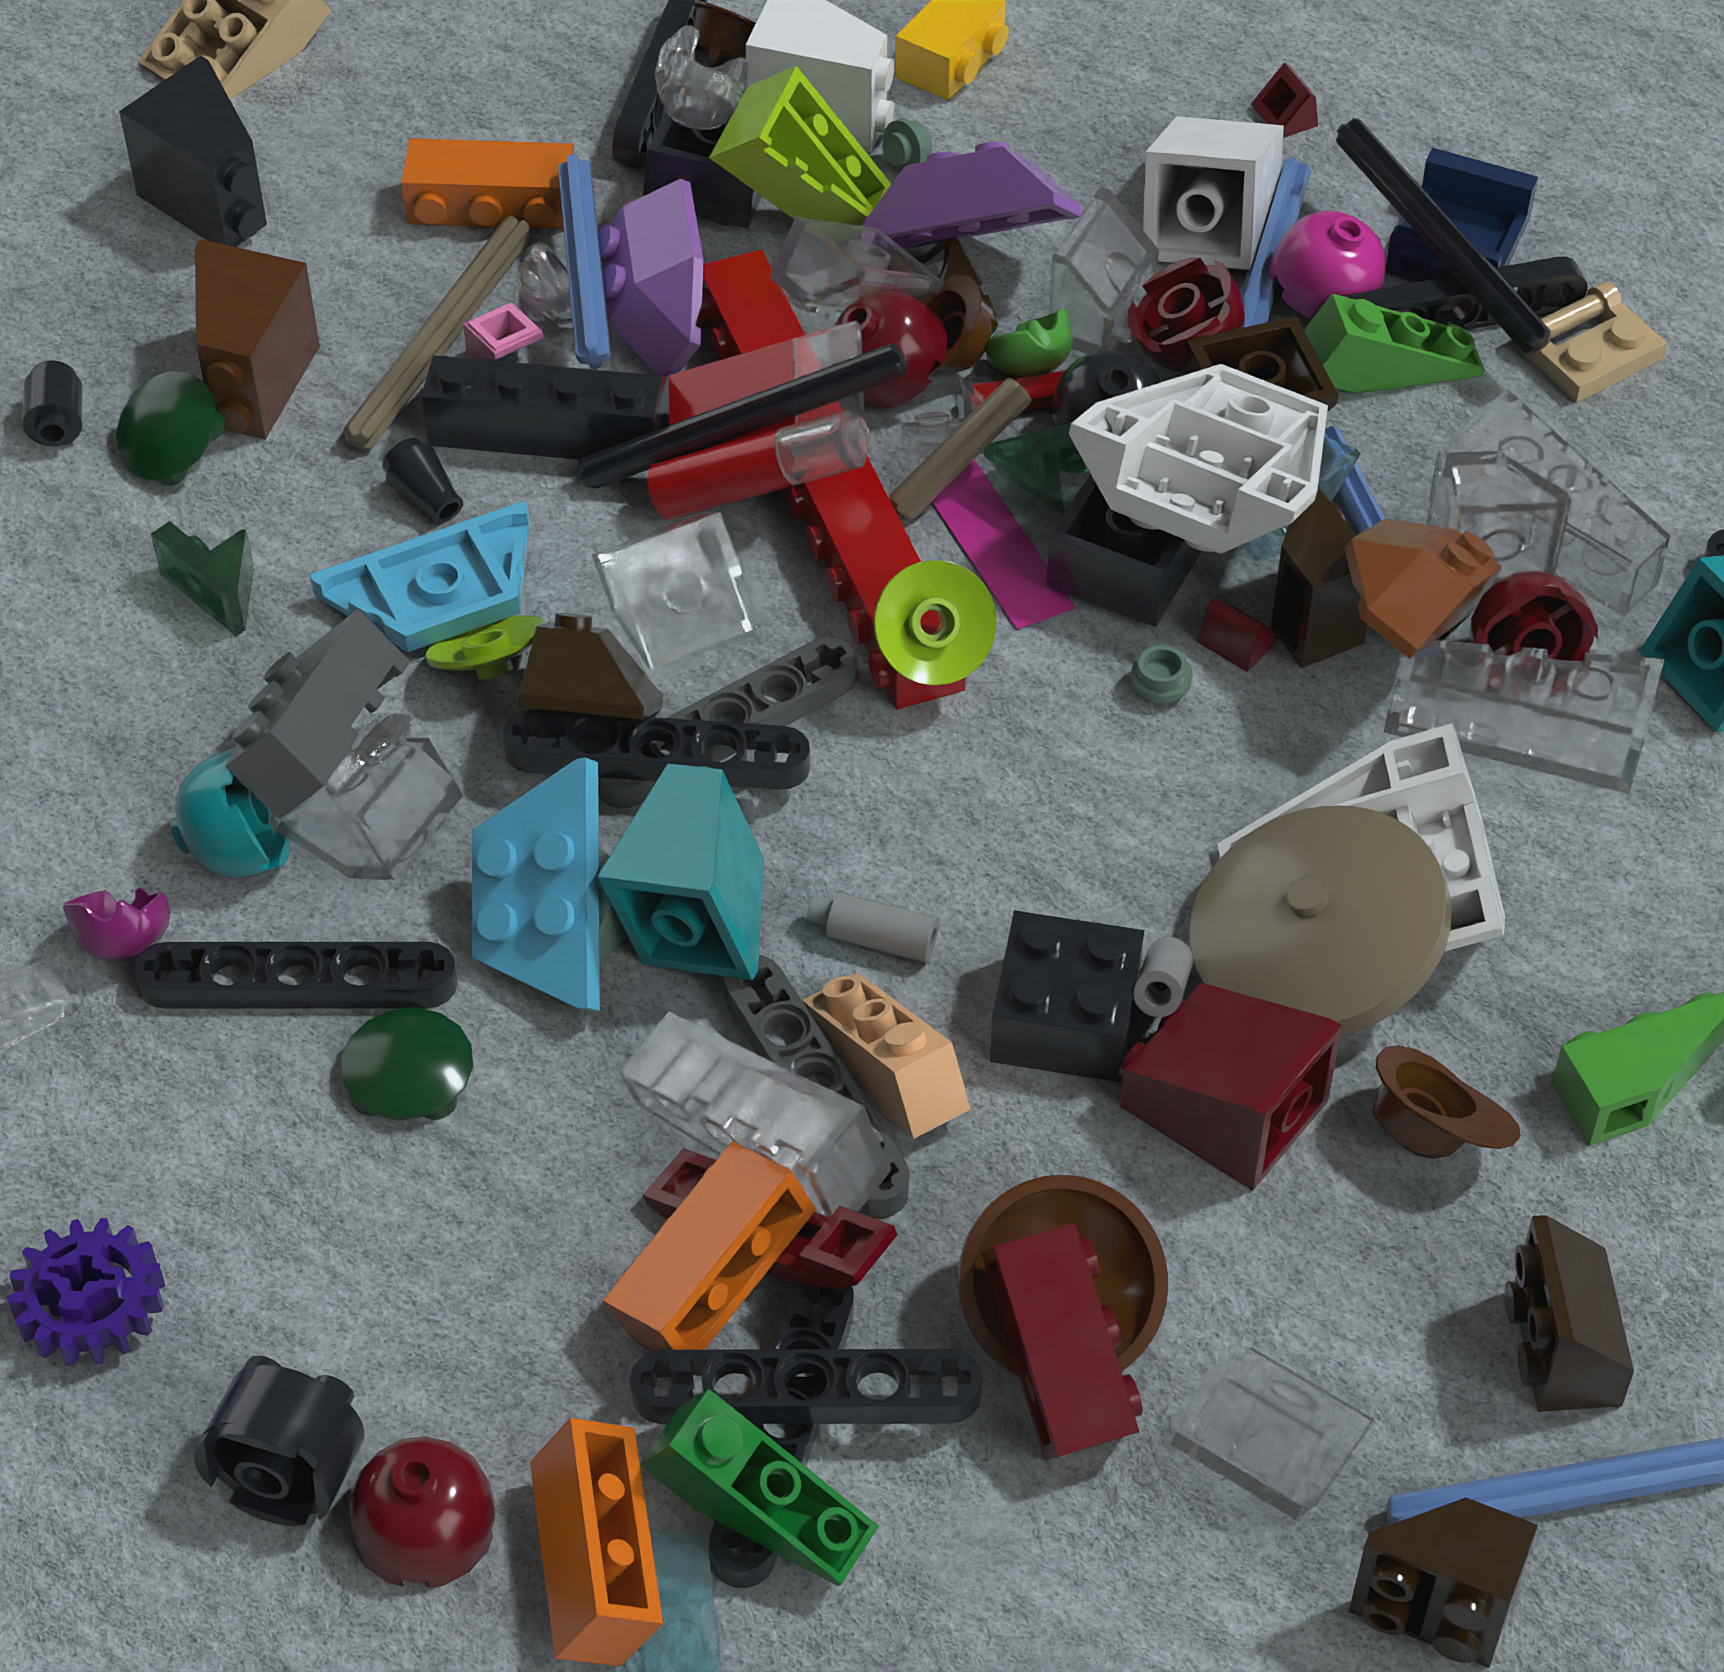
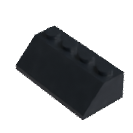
[421,355,669,460]

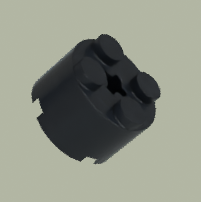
[194,1355,365,1526]

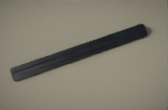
[1336,118,1551,355]
[578,344,908,489]

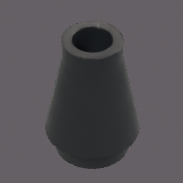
[382,438,463,524]

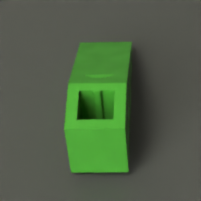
[1304,293,1485,394]
[1552,992,1724,1146]

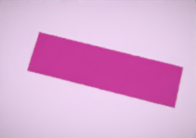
[932,459,1076,630]

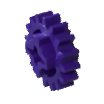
[7,1218,165,1366]

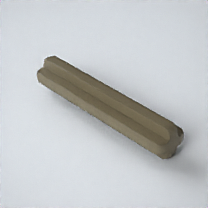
[889,378,1031,520]

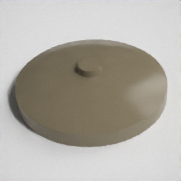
[1189,805,1452,1036]

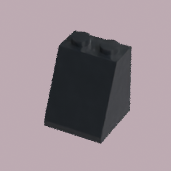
[119,55,267,247]

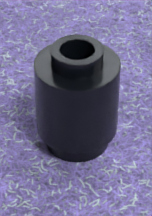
[23,360,83,446]

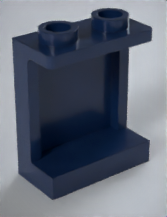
[1385,147,1538,282]

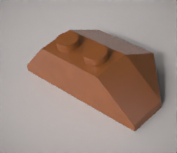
[1344,518,1502,659]

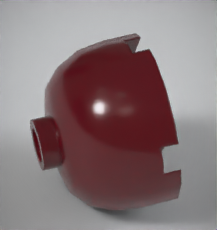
[1127,257,1245,373]
[829,290,947,409]
[1470,570,1598,696]
[349,1436,496,1588]

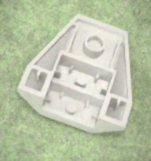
[1069,364,1328,554]
[1217,723,1505,952]

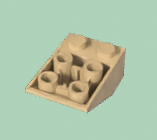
[138,0,332,100]

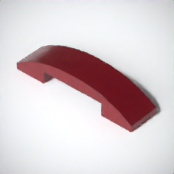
[643,1148,898,1288]

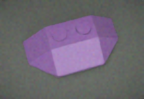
[858,142,1082,253]
[598,179,704,376]

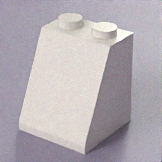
[746,0,894,153]
[1142,116,1284,270]

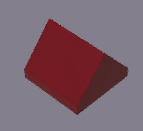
[1251,62,1318,138]
[1198,598,1279,672]

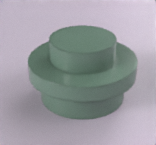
[882,119,932,173]
[1131,645,1193,703]

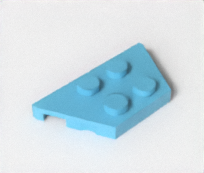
[309,501,530,653]
[472,758,600,1012]

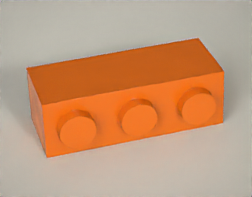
[401,138,574,229]
[602,1141,817,1351]
[530,1417,663,1667]

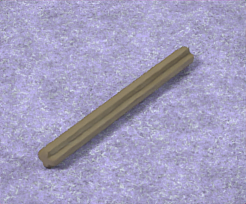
[343,216,530,452]

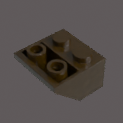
[1271,487,1367,668]
[1505,1215,1634,1412]
[1349,1497,1538,1668]

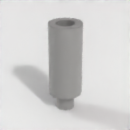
[807,892,939,963]
[1134,937,1193,1017]

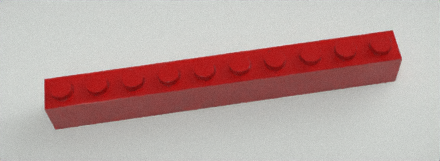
[697,249,966,710]

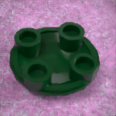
[116,371,225,486]
[341,1007,473,1120]

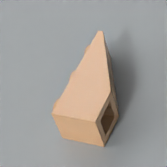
[802,972,971,1139]

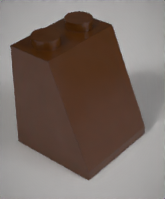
[195,239,320,440]

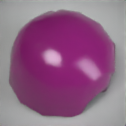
[63,888,171,960]

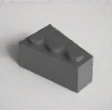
[225,608,410,820]

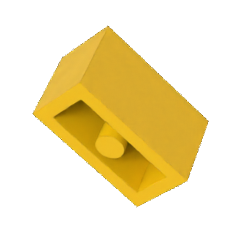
[895,0,1009,101]

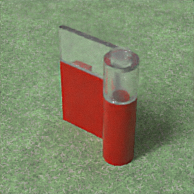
[647,321,872,521]

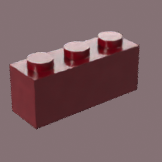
[981,1222,1143,1460]

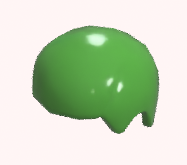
[986,309,1073,378]

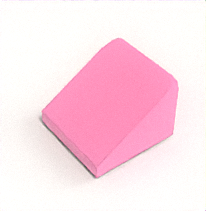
[464,302,543,360]

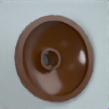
[958,1175,1168,1378]

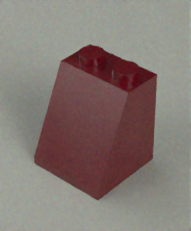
[1119,982,1342,1191]

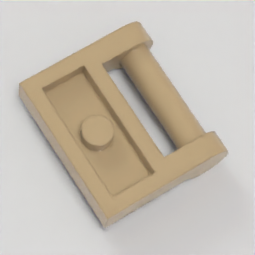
[1516,281,1667,403]

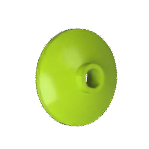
[874,560,997,685]
[426,615,544,679]

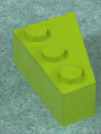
[709,65,891,244]

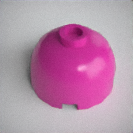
[1269,211,1386,319]

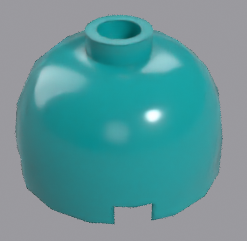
[171,747,290,878]

